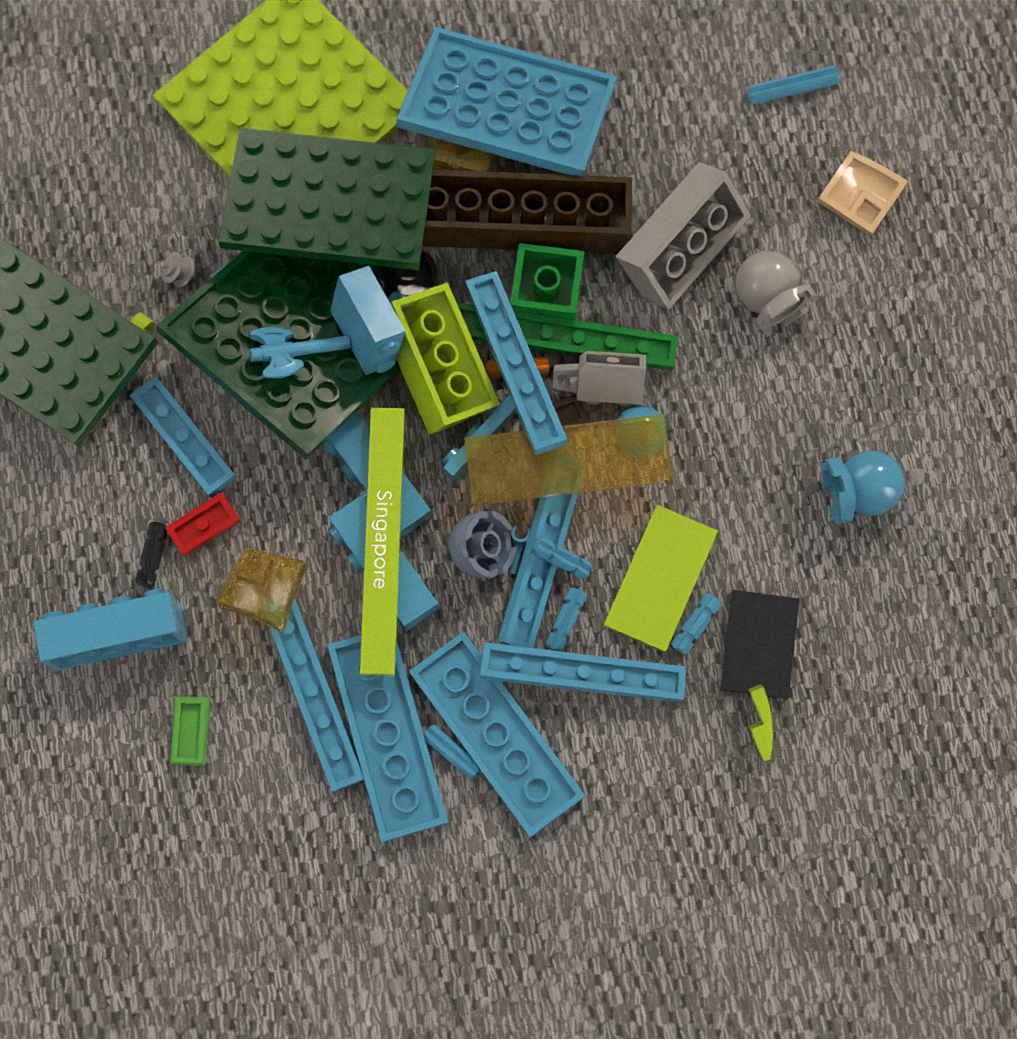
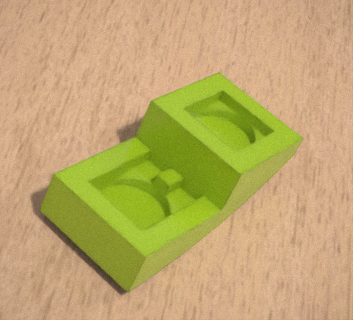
[748,684,773,761]

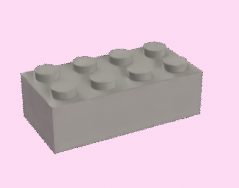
[616,162,751,310]

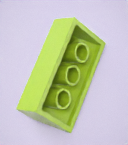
[390,282,500,435]

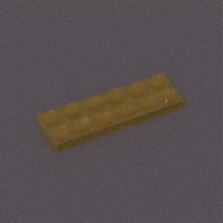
[464,414,673,506]

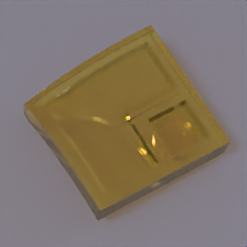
[216,548,307,632]

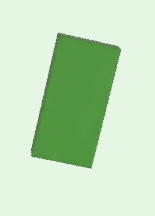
[170,696,210,766]

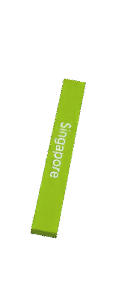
[360,408,405,676]

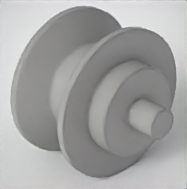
[160,252,195,288]

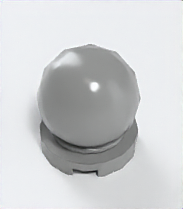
[736,251,818,335]

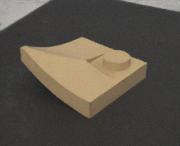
[817,151,908,236]

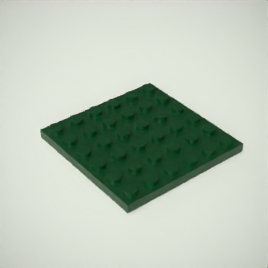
[156,251,401,460]

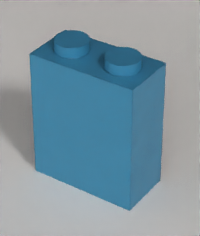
[330,266,406,375]

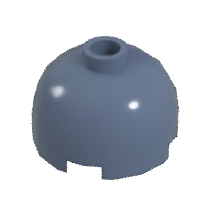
[449,511,516,578]

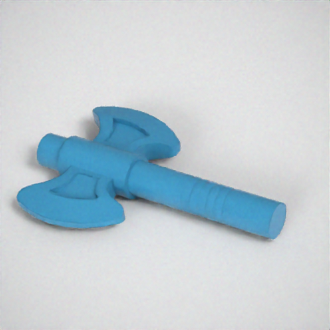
[249,327,350,378]

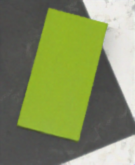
[603,505,718,653]

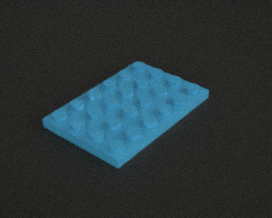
[396,27,617,177]

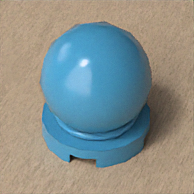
[821,451,906,524]

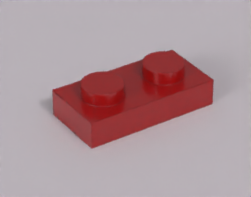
[165,492,241,557]

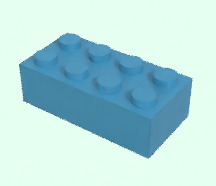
[33,589,188,671]

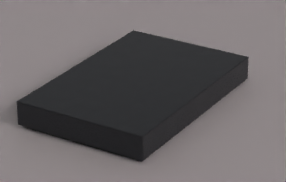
[720,589,799,700]

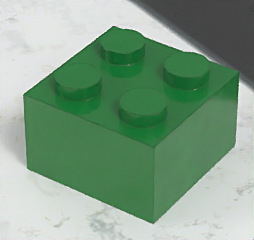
[510,243,584,320]

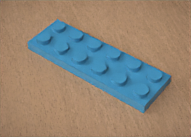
[409,631,586,838]
[327,635,449,843]

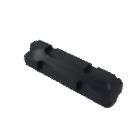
[135,522,167,587]

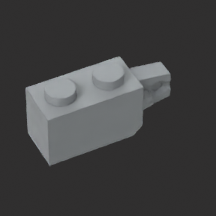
[553,351,646,407]

